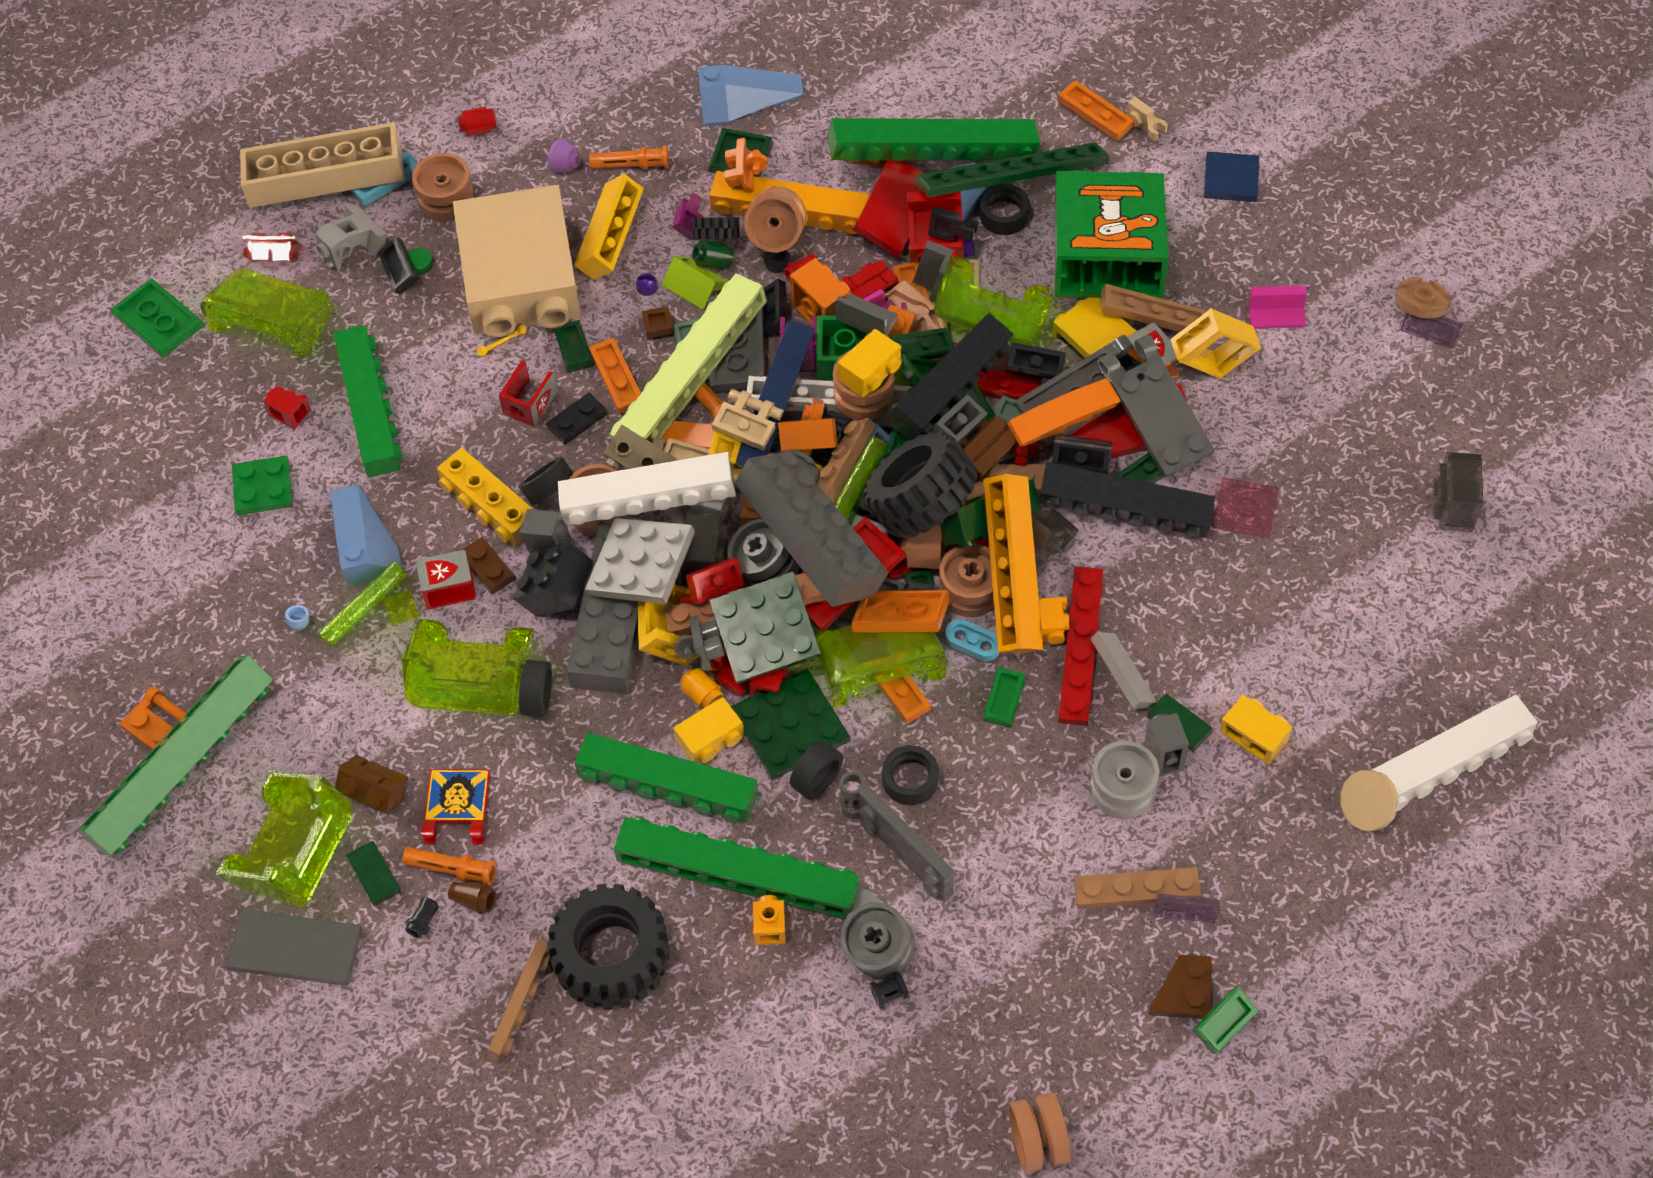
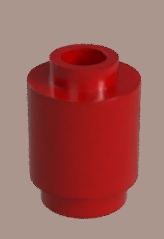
[457,106,497,137]

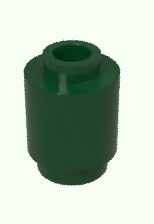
[692,240,734,270]

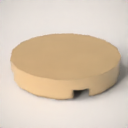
[1341,770,1398,831]

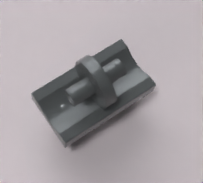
[674,615,725,671]

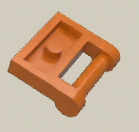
[119,686,187,750]

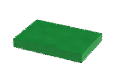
[110,278,204,358]

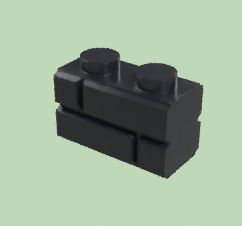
[1006,342,1066,379]
[1052,434,1113,474]

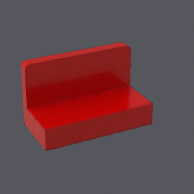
[679,558,745,604]

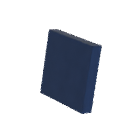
[1203,151,1259,202]

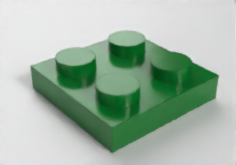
[232,455,293,516]

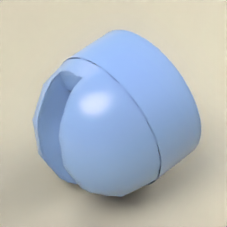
[285,605,309,631]

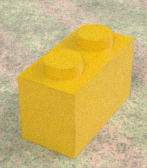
[838,329,901,398]
[1219,694,1293,765]
[673,697,744,763]

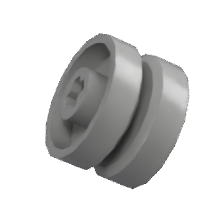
[1090,740,1160,819]

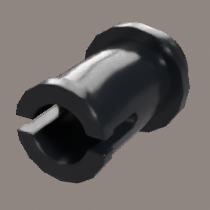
[405,897,439,938]

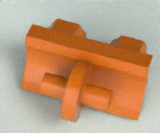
[724,138,768,192]

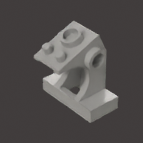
[315,204,387,272]

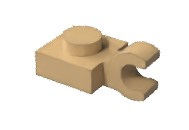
[1126,96,1168,141]

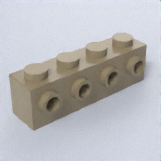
[603,424,692,517]

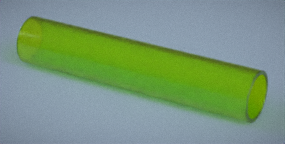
[833,437,887,520]
[318,561,408,647]

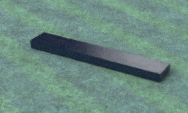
[734,320,815,469]

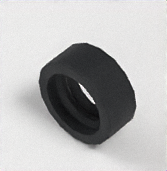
[979,183,1030,235]
[519,457,574,505]
[519,660,552,717]
[789,740,844,800]
[882,745,939,806]

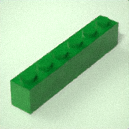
[333,325,403,478]
[575,732,758,823]

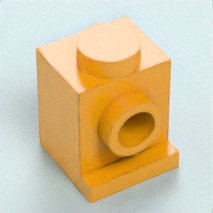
[1039,597,1069,645]
[753,895,786,945]

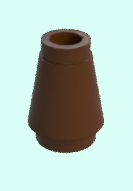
[448,882,496,914]

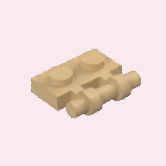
[712,389,784,451]

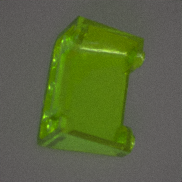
[934,255,1054,346]
[200,268,334,359]
[402,619,534,715]
[816,626,946,709]
[216,770,352,906]

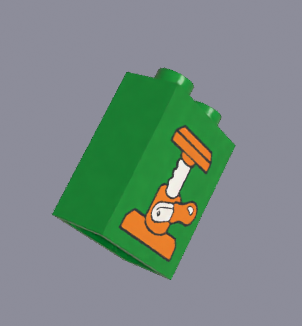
[1054,171,1168,299]

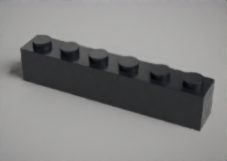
[886,313,1014,440]
[1039,462,1215,538]

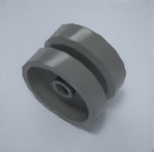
[728,518,800,586]
[840,902,915,979]

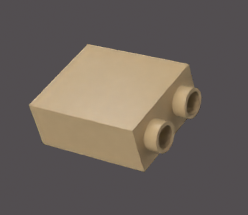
[453,185,581,337]

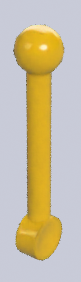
[477,324,527,357]

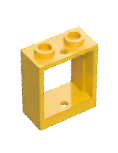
[1170,308,1261,378]

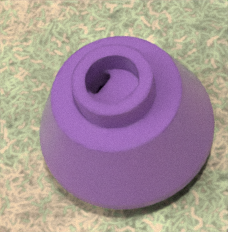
[548,138,580,173]

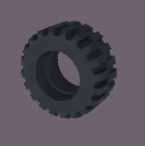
[864,431,977,538]
[547,883,670,1010]

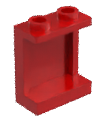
[907,191,964,263]

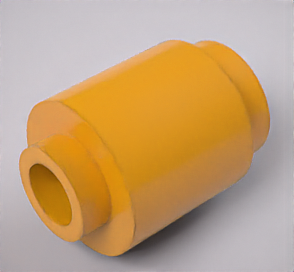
[680,668,724,709]

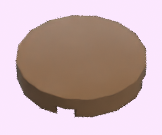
[1395,277,1451,319]

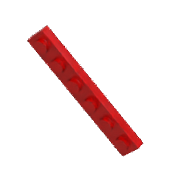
[1058,566,1103,726]

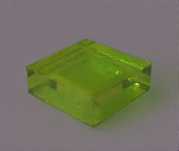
[382,590,419,627]

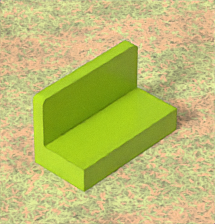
[662,256,729,309]

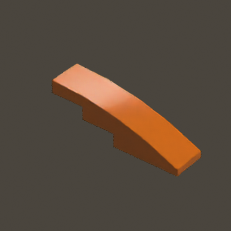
[1007,378,1121,447]

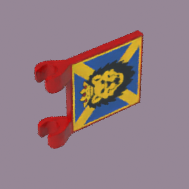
[421,769,490,845]

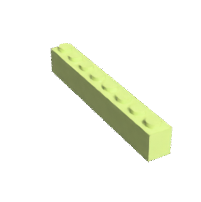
[610,273,767,443]

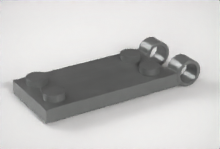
[1098,334,1215,478]
[1014,335,1144,449]
[840,772,954,902]

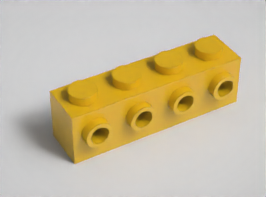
[574,173,644,280]
[437,447,533,548]

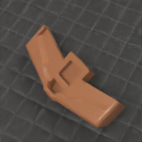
[885,279,950,361]

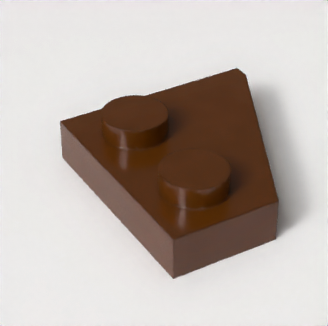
[1149,954,1212,1019]

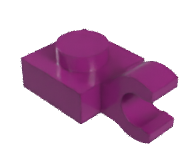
[672,193,703,240]

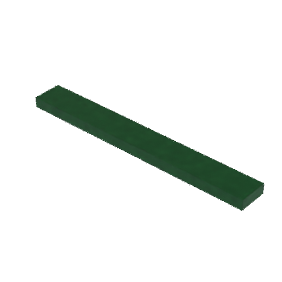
[915,142,1110,197]

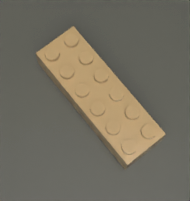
[240,122,405,208]

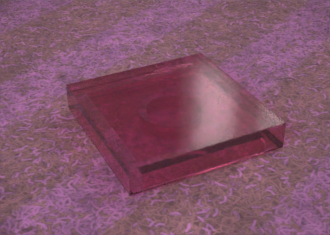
[1212,477,1279,539]

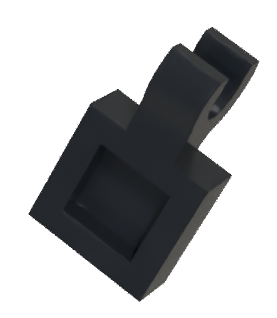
[928,207,978,242]

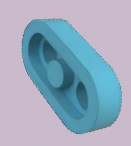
[945,619,1000,662]

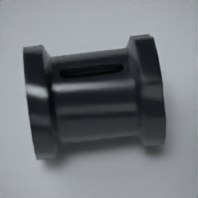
[869,971,909,1009]

